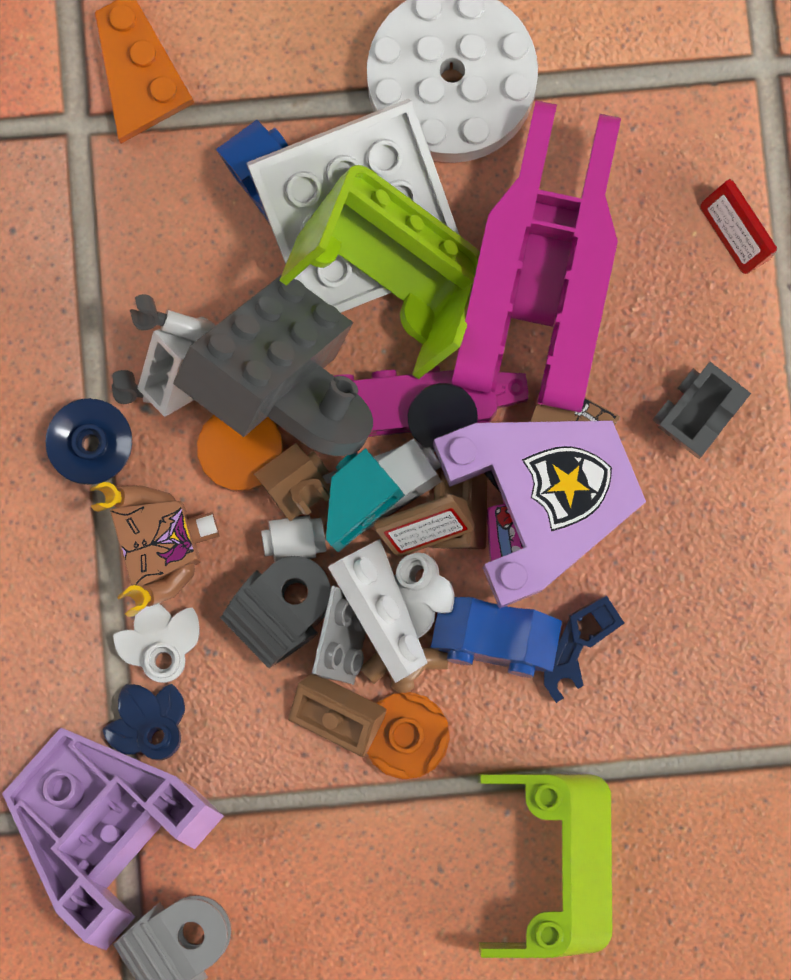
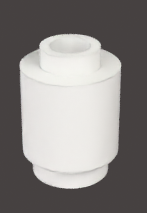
[261,515,326,563]

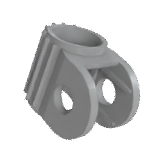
[113,895,231,980]

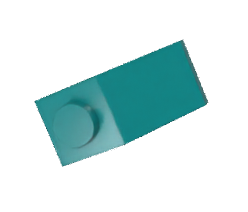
[326,448,405,552]

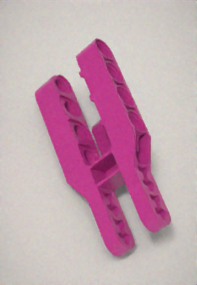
[452,100,621,413]

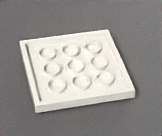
[247,99,459,313]

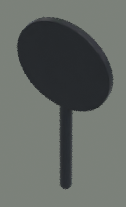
[407,383,502,495]

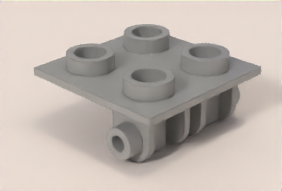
[312,586,366,685]

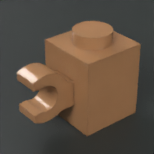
[255,443,330,521]

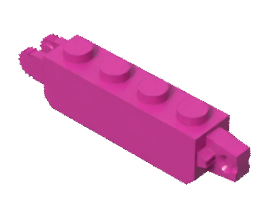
[334,366,528,437]

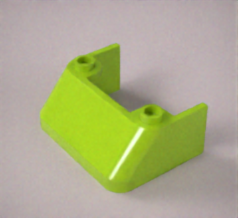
[279,165,480,379]
[478,774,612,958]

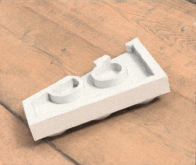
[328,539,428,683]

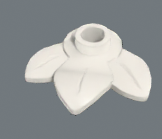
[394,553,454,638]
[113,603,200,683]

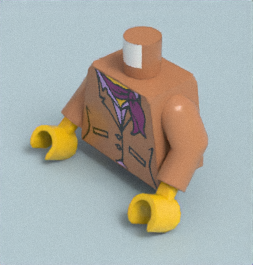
[90,482,220,617]

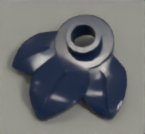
[102,684,185,761]

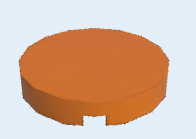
[197,414,283,492]
[367,692,450,780]

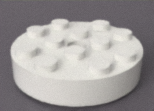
[367,0,538,163]

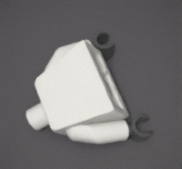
[112,294,215,417]

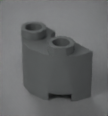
[653,362,751,459]

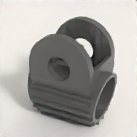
[220,556,331,669]

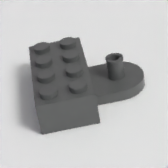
[173,275,373,456]

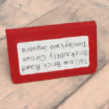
[700,179,777,274]

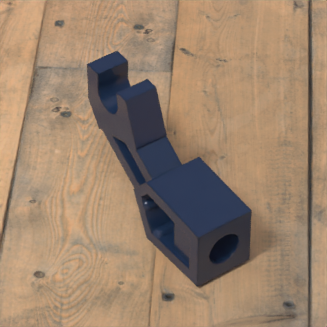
[544,595,624,703]

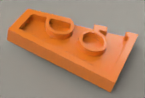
[95,0,194,144]

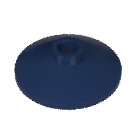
[45,398,133,485]

